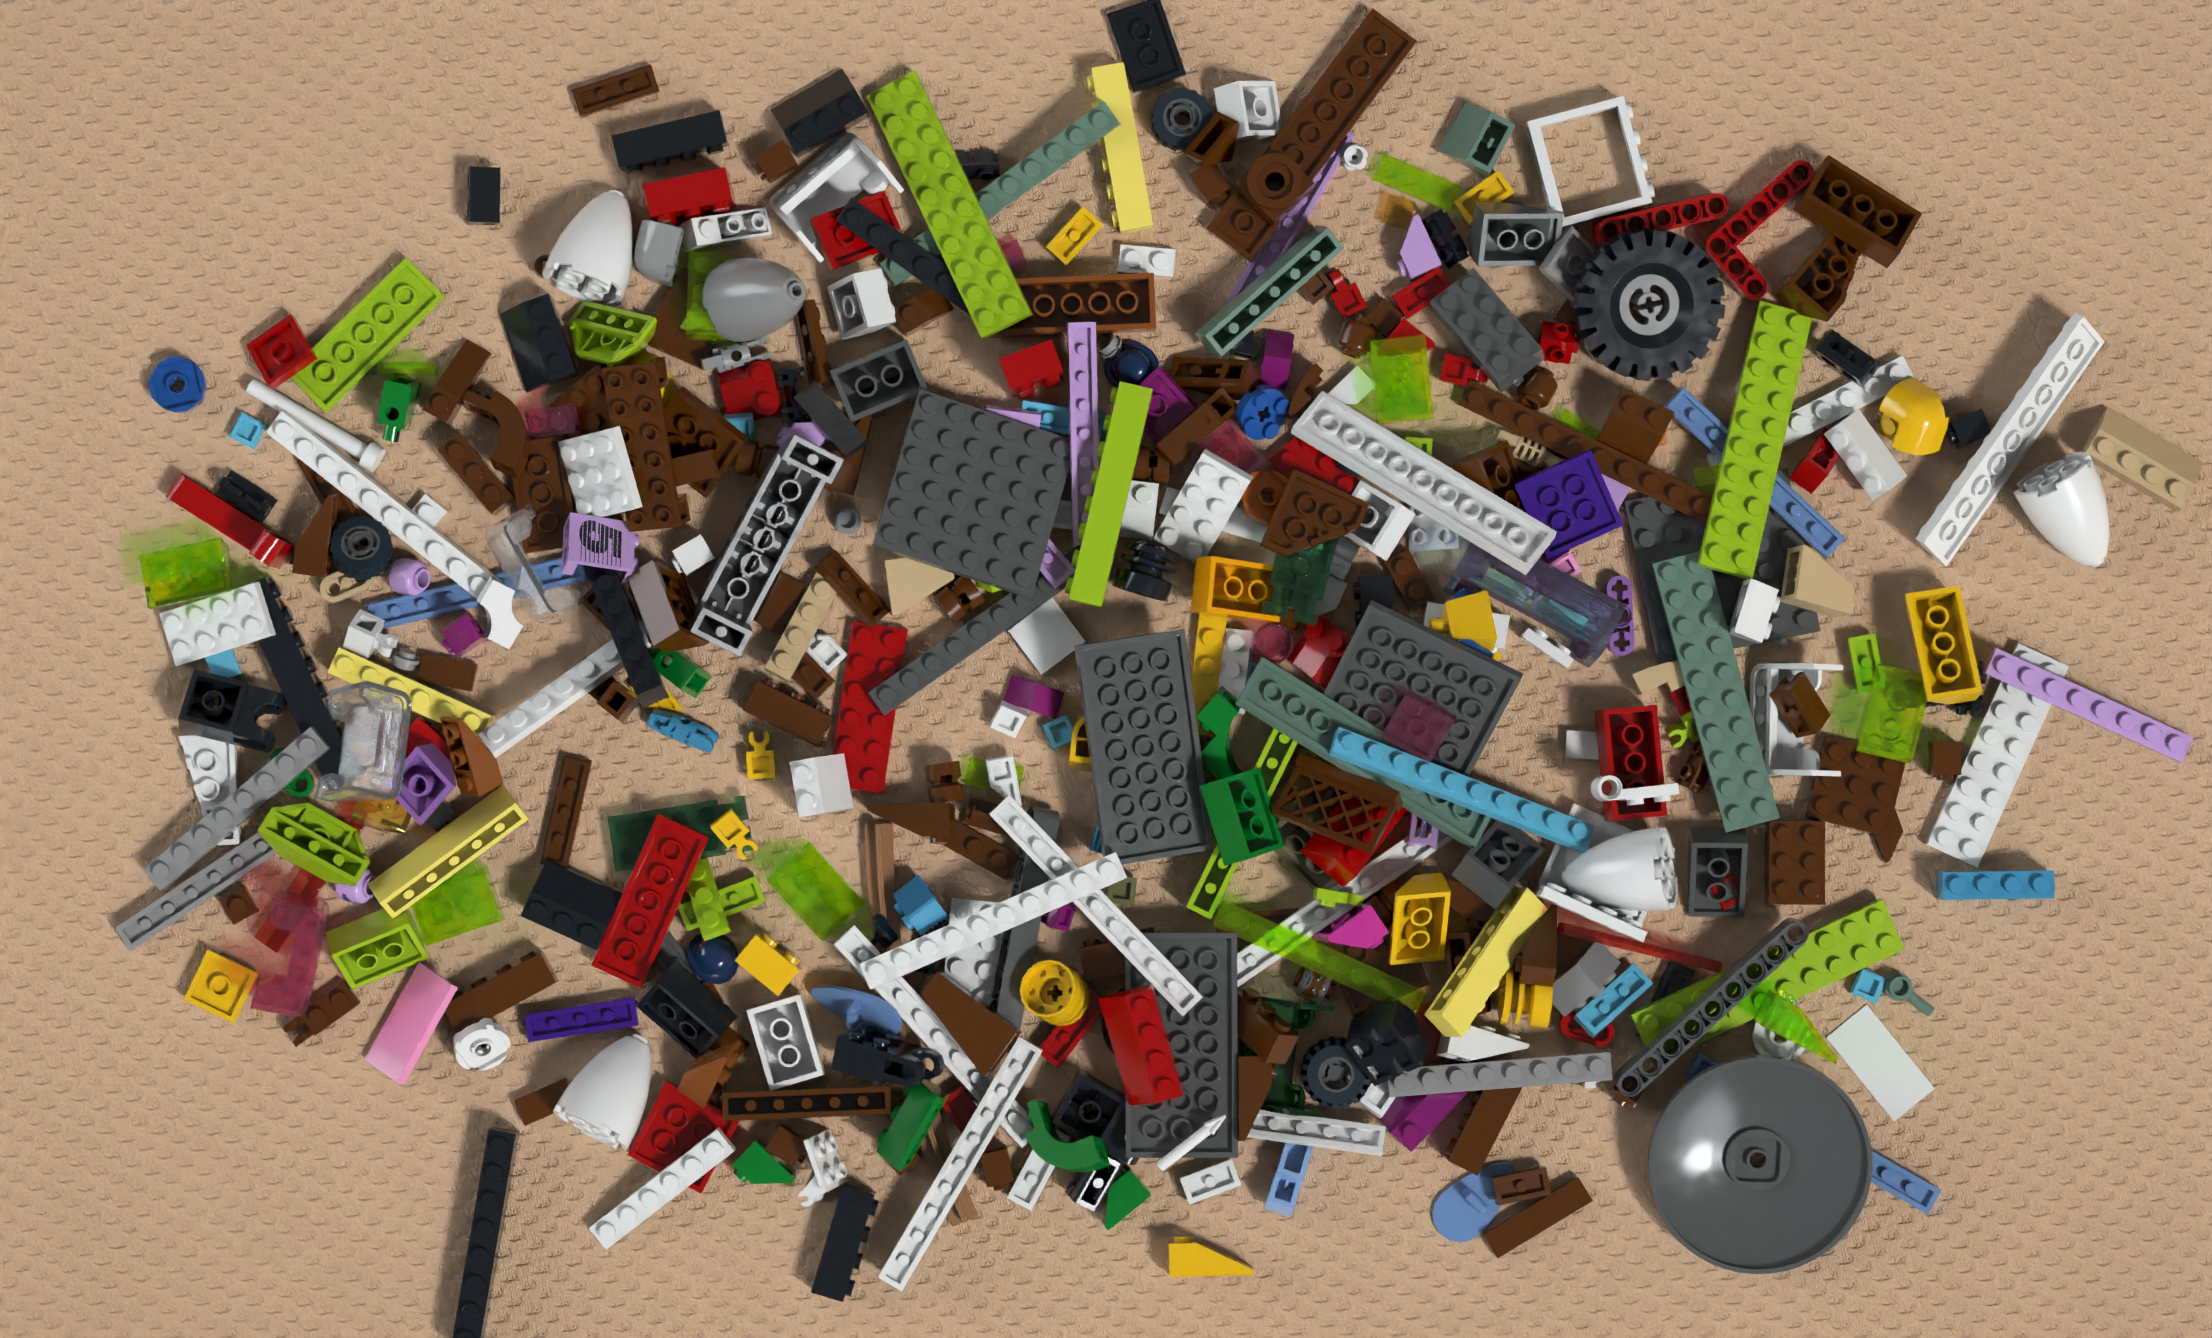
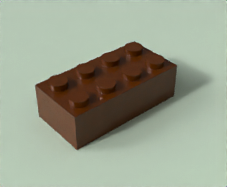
[1793,155,1922,268]

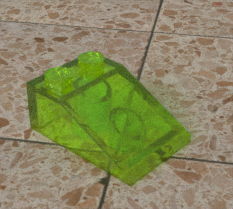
[1369,335,1434,425]
[1855,664,1927,764]
[412,867,505,946]
[1754,988,1838,1064]

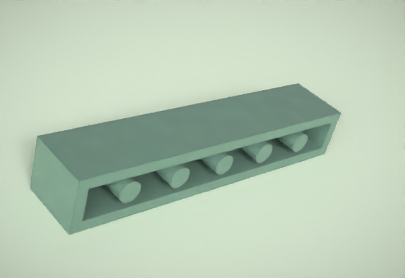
[1195,225,1344,357]

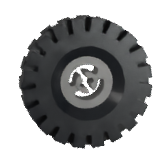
[1570,227,1725,381]

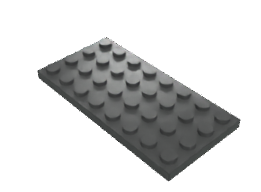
[1074,629,1214,865]
[1125,933,1238,1158]

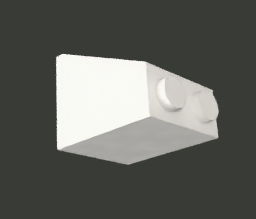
[789,753,853,817]

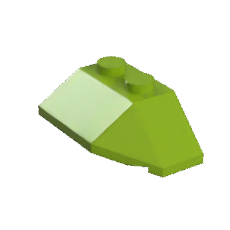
[568,300,657,366]
[257,803,370,886]

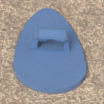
[811,985,903,1035]
[1432,1162,1515,1242]

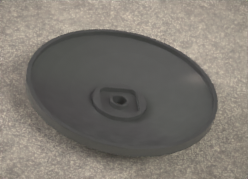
[1648,1055,1873,1274]

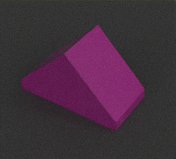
[1259,331,1294,390]
[1003,675,1064,719]

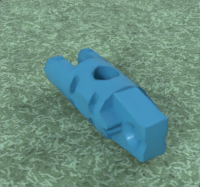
[647,708,719,752]

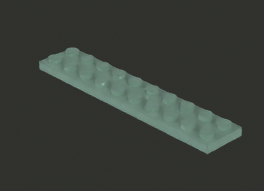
[1651,551,1780,833]
[1235,657,1490,849]

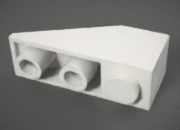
[679,207,772,252]
[1436,1026,1529,1062]

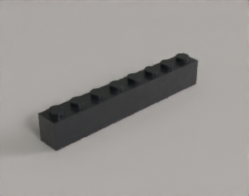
[256,577,364,793]
[452,1127,520,1338]

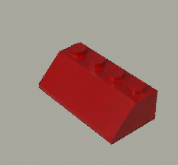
[1301,798,1407,887]
[1099,983,1184,1106]

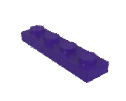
[524,997,639,1042]

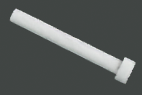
[246,378,386,473]

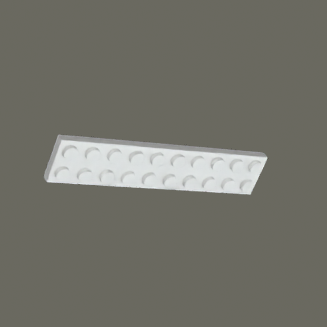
[1916,312,2105,566]
[1291,391,1557,575]

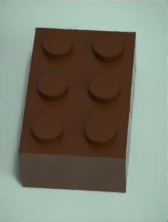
[1764,821,1825,905]

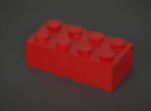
[1594,705,1667,821]

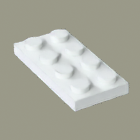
[1153,449,1253,563]
[159,582,276,667]
[944,898,1004,1007]

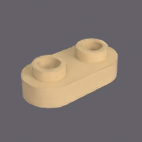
[320,571,375,603]

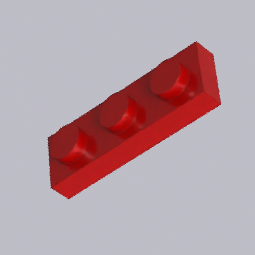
[1040,986,1102,1068]

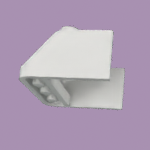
[769,133,904,262]
[1750,663,1843,776]

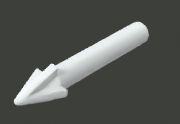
[1156,1115,1226,1171]

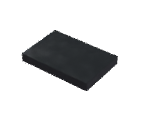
[1107,0,1186,93]

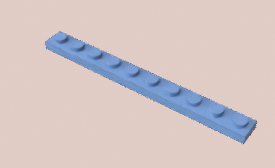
[1685,1052,1942,1214]

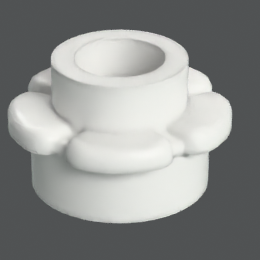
[1341,144,1368,171]

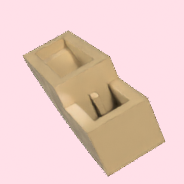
[1629,661,1684,695]

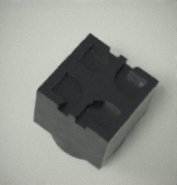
[1345,999,1428,1086]

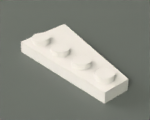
[178,735,241,845]

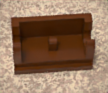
[1769,671,1831,738]

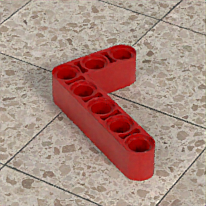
[1703,160,1814,302]
[1593,193,1729,246]
[165,473,295,569]

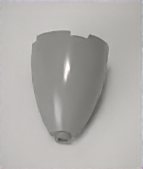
[703,257,806,342]

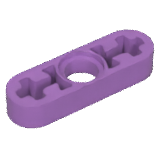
[1605,576,1634,656]

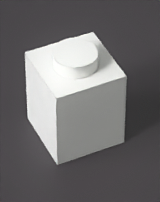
[671,534,716,576]

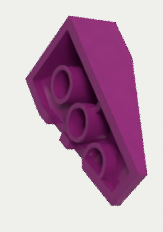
[1372,1060,1477,1152]

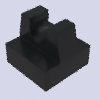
[1229,330,1259,361]

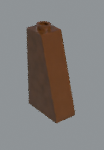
[921,972,1022,1077]

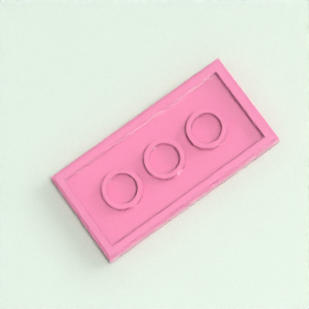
[365,962,458,1085]

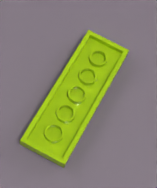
[291,258,446,413]

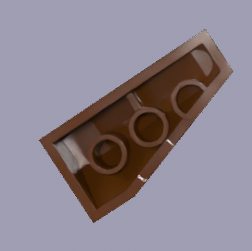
[1775,233,1861,322]

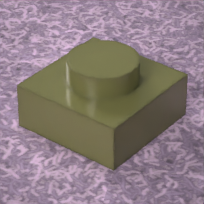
[1107,877,1137,906]

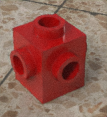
[1538,321,1579,364]

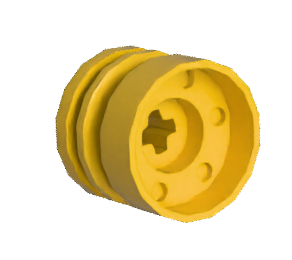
[1020,960,1090,1026]
[1496,967,1553,1029]

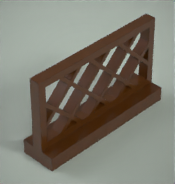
[1271,753,1403,855]

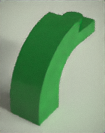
[1025,1099,1110,1173]

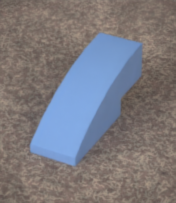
[1264,1142,1313,1217]

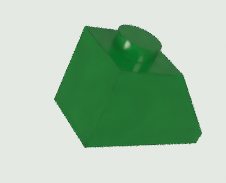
[732,1139,797,1184]
[1105,1168,1151,1230]

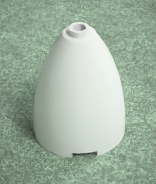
[543,190,634,306]
[2013,452,2109,568]
[1562,827,1678,911]
[553,1034,651,1151]

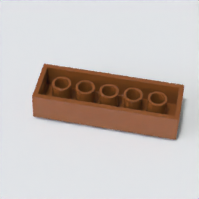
[990,273,1156,338]

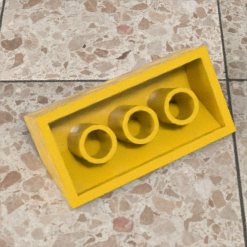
[1904,585,1983,704]

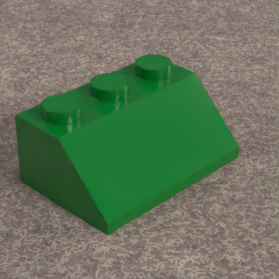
[1200,767,1284,866]
[876,1079,950,1172]

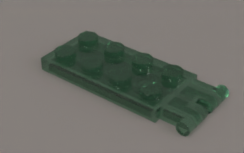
[1261,538,1338,626]
[607,795,753,872]

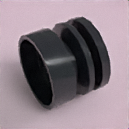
[1112,540,1180,602]

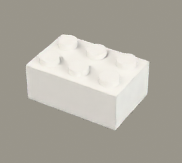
[746,993,826,1091]

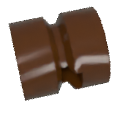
[735,440,780,479]
[1132,446,1170,484]
[934,576,986,623]
[924,761,965,803]
[1362,880,1400,929]

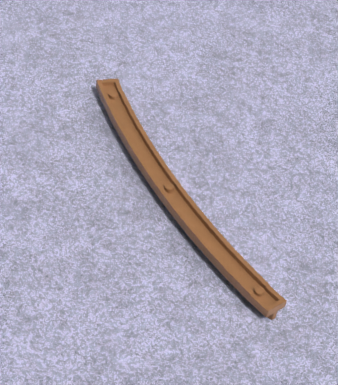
[865,823,978,1226]

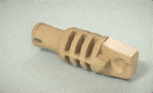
[1494,430,1565,468]

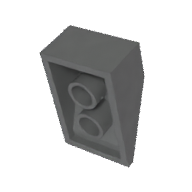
[1469,202,1564,266]
[1452,820,1545,910]
[1688,827,1748,917]

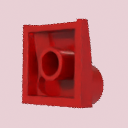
[717,359,782,421]
[1287,615,1351,689]

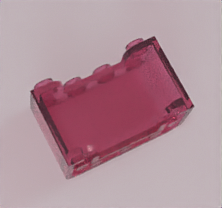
[250,890,330,1017]

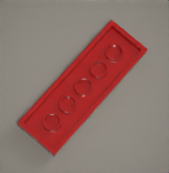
[833,621,908,794]
[591,813,710,989]

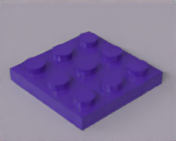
[1514,449,1624,559]

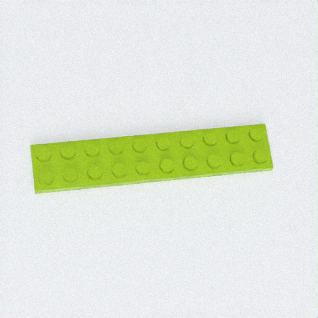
[866,70,1033,340]
[1697,301,1812,579]
[1629,898,1905,1065]

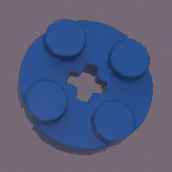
[149,357,207,413]
[1235,384,1290,440]

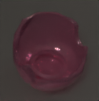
[1252,622,1294,664]

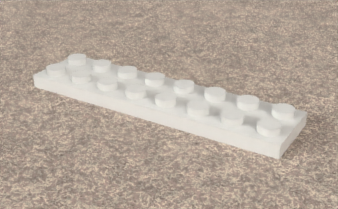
[1925,643,2069,868]

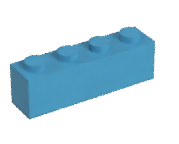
[1937,870,2055,900]

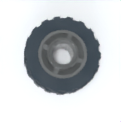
[1151,87,1213,152]
[330,516,393,580]

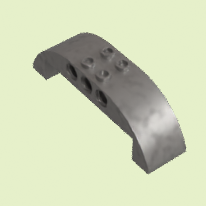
[690,434,844,656]

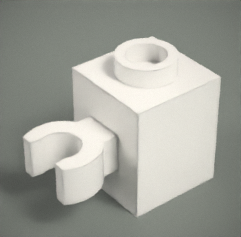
[343,609,398,660]

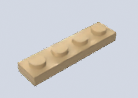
[764,572,837,683]

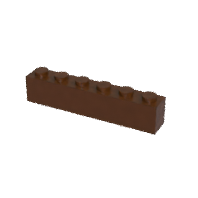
[722,1086,891,1121]

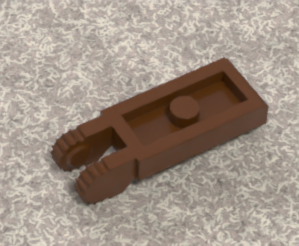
[282,981,361,1047]

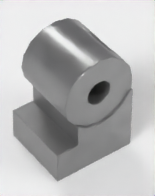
[1321,536,1360,581]

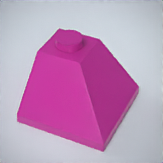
[1311,904,1389,949]

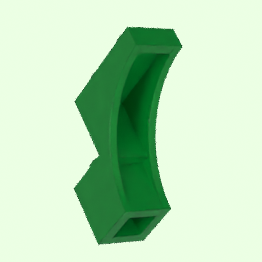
[1196,686,1242,779]

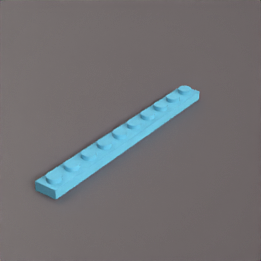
[1329,727,1594,853]

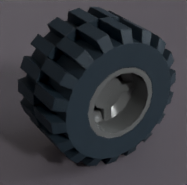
[1301,1036,1370,1109]

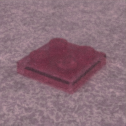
[1381,690,1457,762]

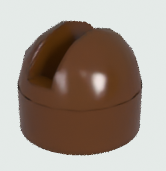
[534,255,549,279]

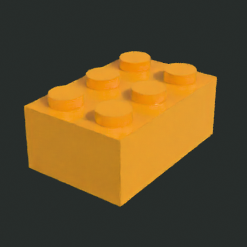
[1191,556,1285,623]

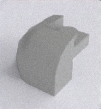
[634,220,684,288]

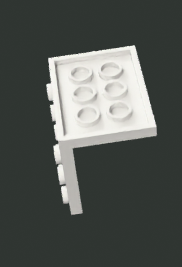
[1533,803,1675,942]

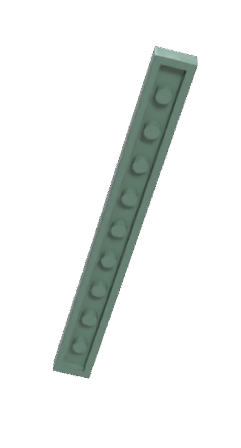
[880,101,1121,287]

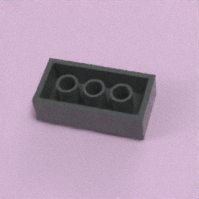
[1430,268,1545,393]

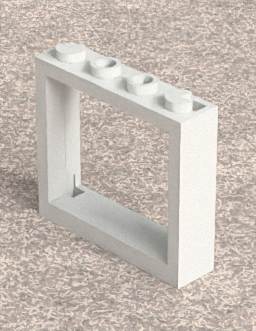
[1525,96,1655,229]

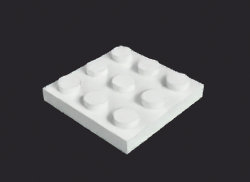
[558,426,643,517]

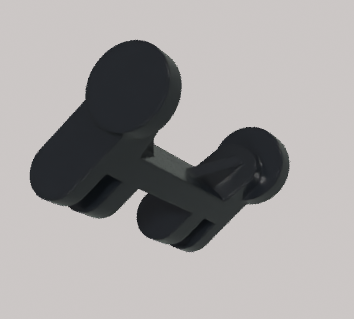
[775,367,812,424]
[869,914,898,948]

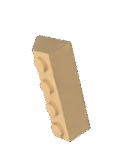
[2081,407,2203,511]

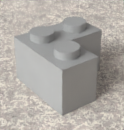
[1552,939,1621,1017]

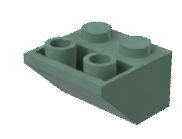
[1439,103,1516,177]

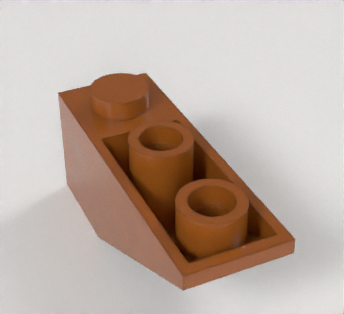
[440,716,503,797]
[677,1040,742,1108]

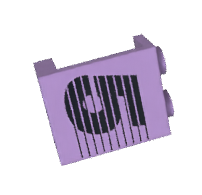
[562,512,639,584]

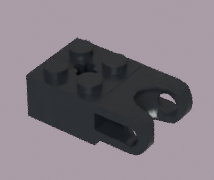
[178,669,287,752]
[831,1026,944,1087]
[1051,1069,1139,1165]

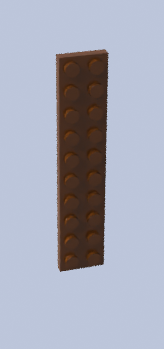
[1207,8,1417,262]

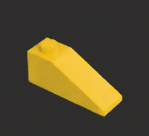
[1168,1236,1253,1277]

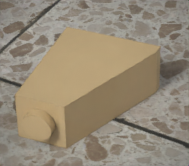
[1780,545,1855,618]
[885,558,955,617]

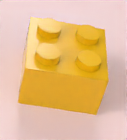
[735,933,802,996]

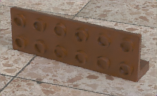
[602,357,691,532]

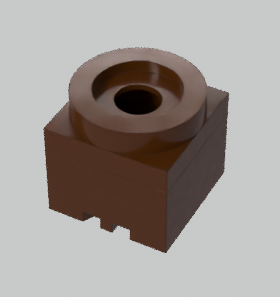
[1235,143,1314,228]

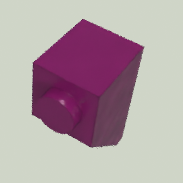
[442,614,488,657]

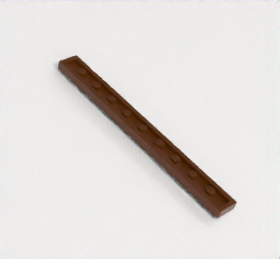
[1458,380,1713,524]

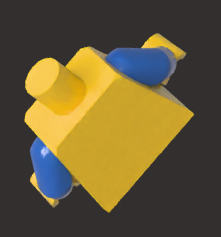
[1429,589,1502,661]

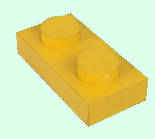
[1453,170,1515,225]
[1046,206,1104,266]

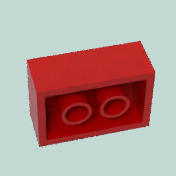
[643,167,736,225]
[999,339,1064,399]

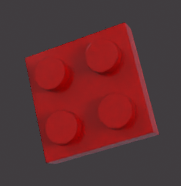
[246,314,318,390]

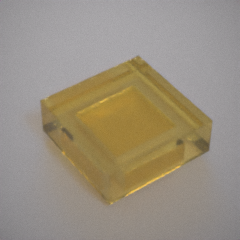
[1381,195,1415,230]

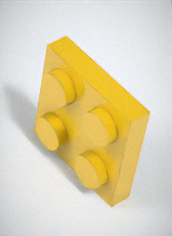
[183,949,259,1024]

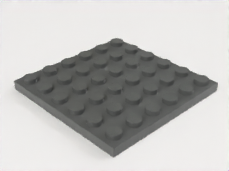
[872,389,1070,598]
[1623,469,1821,664]
[1323,600,1523,777]

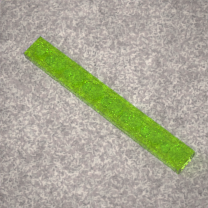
[1212,899,1426,1015]

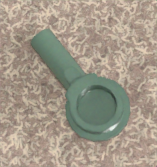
[1884,973,1934,1017]

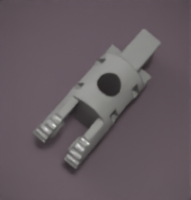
[700,336,773,373]

